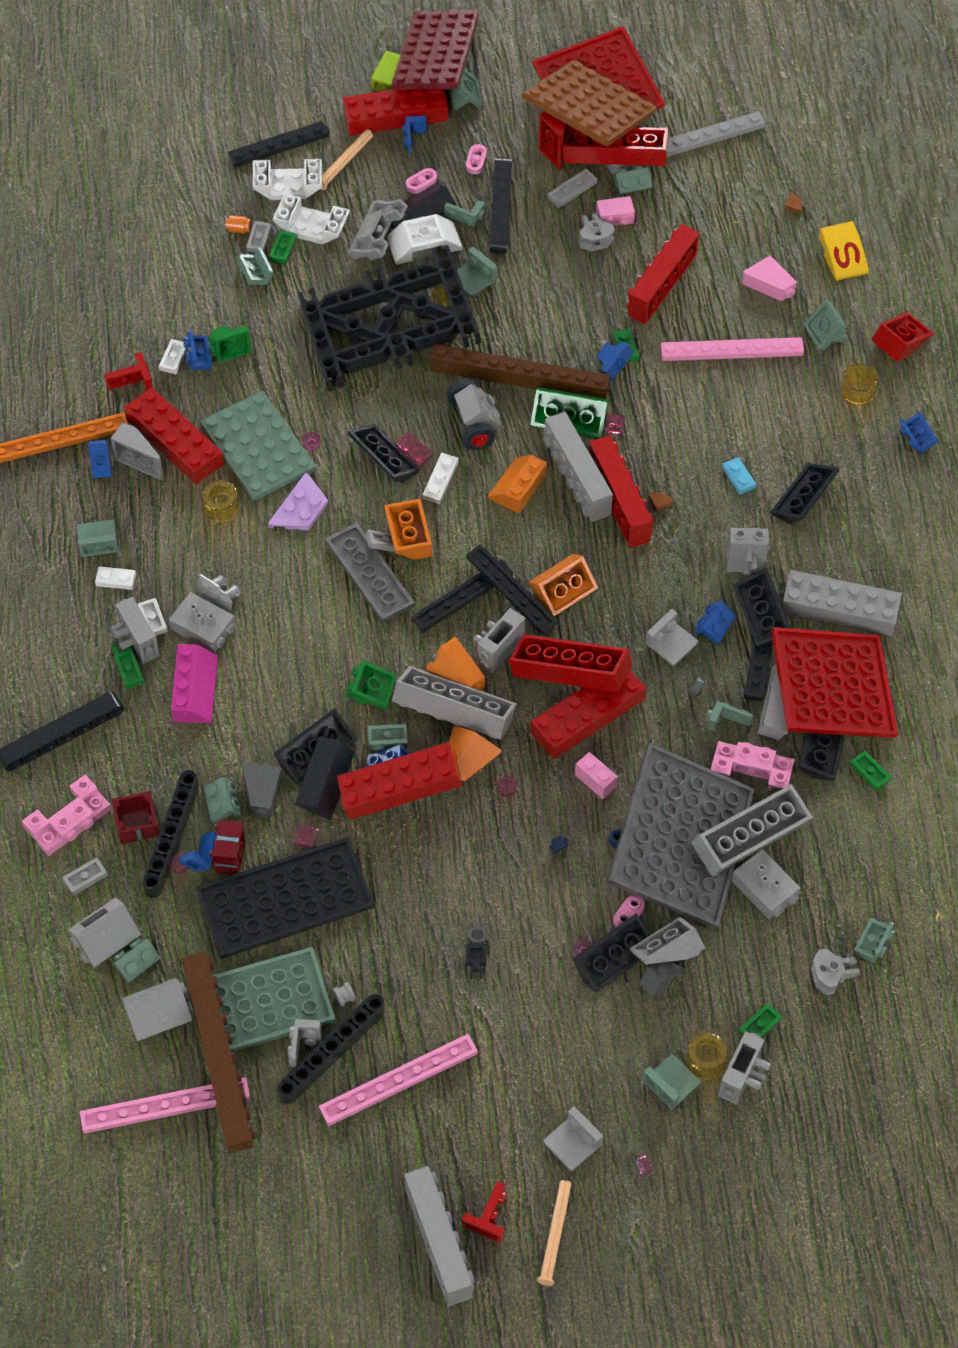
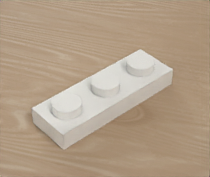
[422,453,459,504]

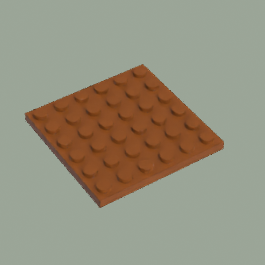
[522,60,657,147]

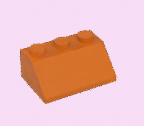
[488,455,548,514]
[384,499,432,560]
[528,554,598,617]

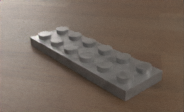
[325,523,415,623]

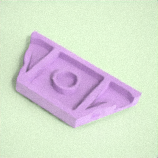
[268,473,328,530]

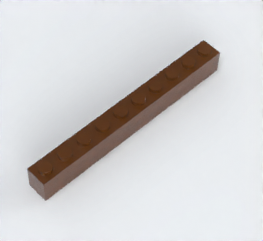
[430,344,610,399]
[182,952,256,1154]

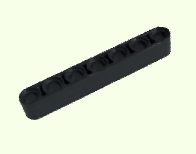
[489,158,512,253]
[0,691,125,772]
[142,770,199,898]
[278,994,385,1104]

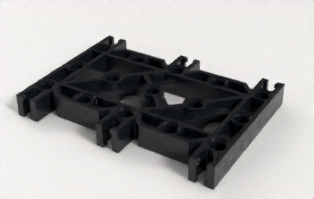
[297,245,482,392]

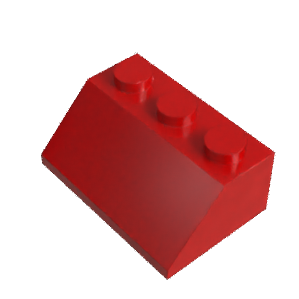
[538,112,566,170]

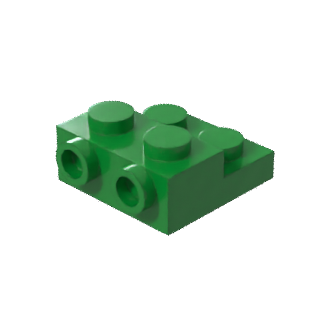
[208,325,252,363]
[346,660,397,710]

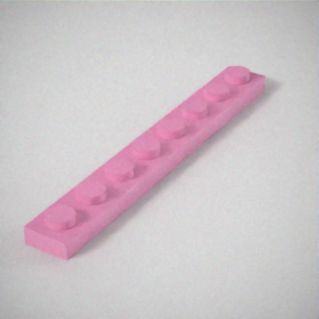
[661,337,804,361]
[319,1034,478,1127]
[80,1077,250,1134]

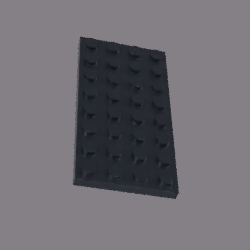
[196,837,375,959]

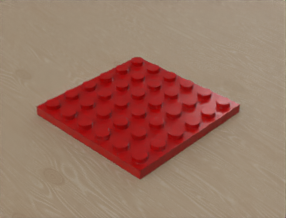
[532,26,665,125]
[771,627,898,738]

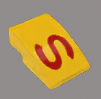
[819,221,869,281]

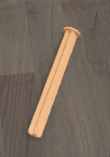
[320,130,373,190]
[537,1180,571,1286]

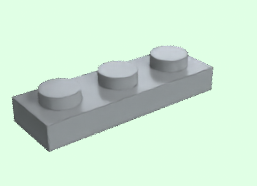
[547,169,598,208]

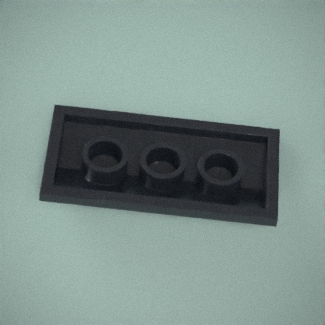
[390,183,457,230]
[347,424,420,483]
[771,462,840,524]
[733,568,791,648]
[274,708,358,785]
[798,733,845,781]
[294,737,354,820]
[572,913,651,993]

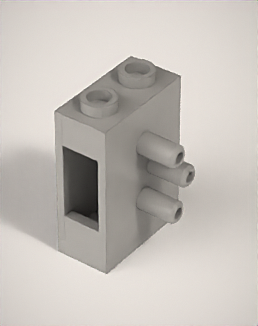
[726,528,769,576]
[169,592,236,653]
[110,597,160,664]
[474,608,525,674]
[731,849,801,919]
[69,897,141,967]
[122,978,194,1041]
[718,1031,771,1105]

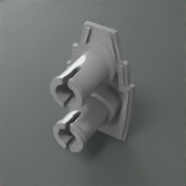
[196,574,240,611]

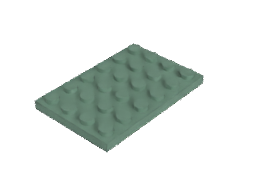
[200,391,317,501]
[212,947,336,1051]

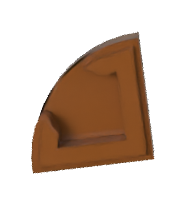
[785,193,802,214]
[648,493,673,511]

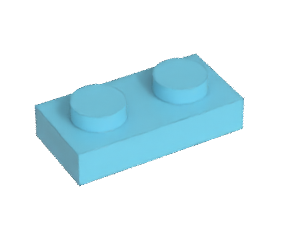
[722,457,756,495]

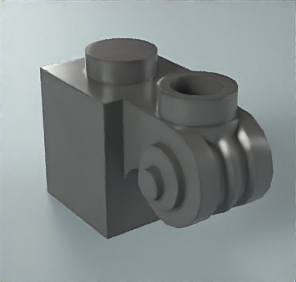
[639,960,683,997]

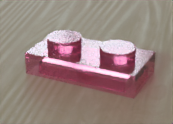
[395,431,433,467]

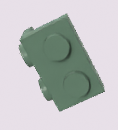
[613,166,653,195]
[237,248,273,285]
[368,724,408,752]
[204,777,241,823]
[853,917,895,963]
[111,938,161,983]

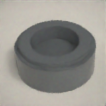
[689,677,705,697]
[467,926,487,944]

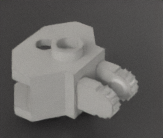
[579,213,615,251]
[811,949,860,995]

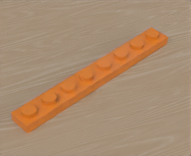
[0,413,128,463]

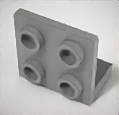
[645,609,698,666]
[288,1019,322,1069]
[543,1106,603,1171]

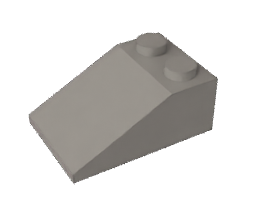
[111,423,164,480]
[629,917,705,964]

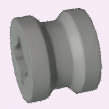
[332,982,356,1007]

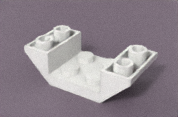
[253,159,322,200]
[273,193,350,245]
[387,214,463,265]

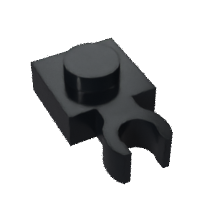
[466,944,487,979]

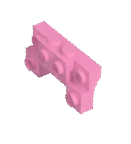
[711,741,795,791]
[22,775,112,857]

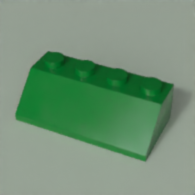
[530,387,609,438]

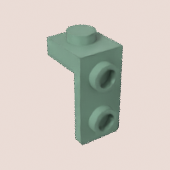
[445,200,486,228]
[706,701,753,731]

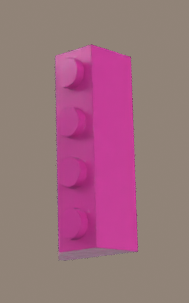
[171,644,218,723]

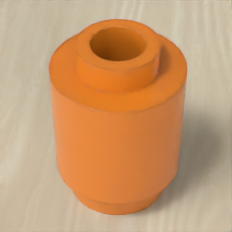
[225,215,251,234]

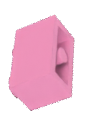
[596,196,635,226]
[575,752,618,799]

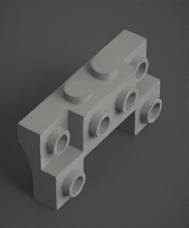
[348,199,407,261]

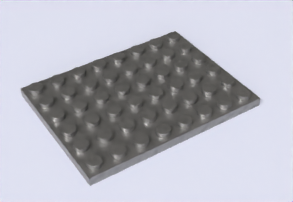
[607,743,755,929]

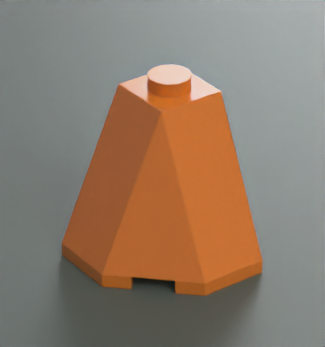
[426,637,485,691]
[449,726,502,781]

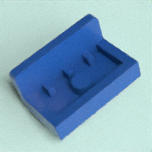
[183,330,212,370]
[900,412,939,454]
[694,600,736,644]

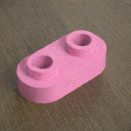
[466,144,487,174]
[406,168,437,194]
[613,895,644,928]

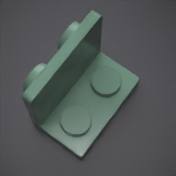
[457,247,498,298]
[77,520,118,557]
[643,1054,701,1110]

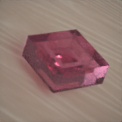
[605,413,625,434]
[293,824,318,849]

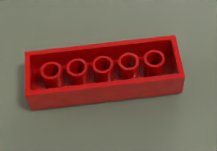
[343,89,448,136]
[563,125,668,166]
[626,224,700,325]
[124,387,224,485]
[589,435,654,548]
[509,634,633,692]
[530,670,646,760]
[337,742,463,820]

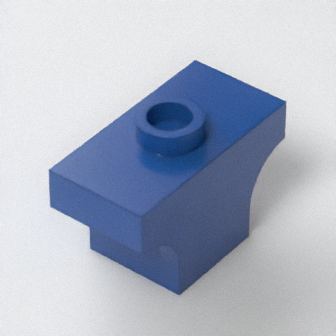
[596,341,633,381]
[88,440,111,478]

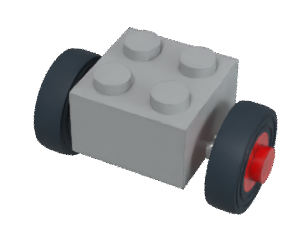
[447,380,501,450]

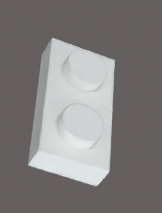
[159,339,187,375]
[95,566,136,590]
[137,598,168,636]

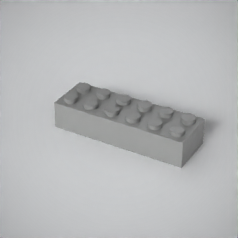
[543,412,613,522]
[782,570,902,636]
[392,666,517,739]
[691,784,813,877]
[404,1166,475,1307]

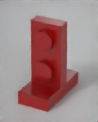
[104,352,153,391]
[461,1181,507,1243]

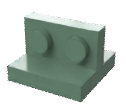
[449,69,483,110]
[803,300,849,351]

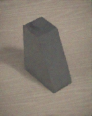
[242,761,282,818]

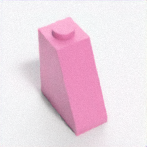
[742,256,797,301]

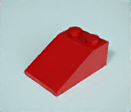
[871,312,934,362]

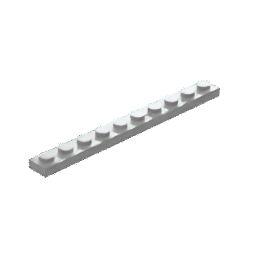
[606,111,766,174]

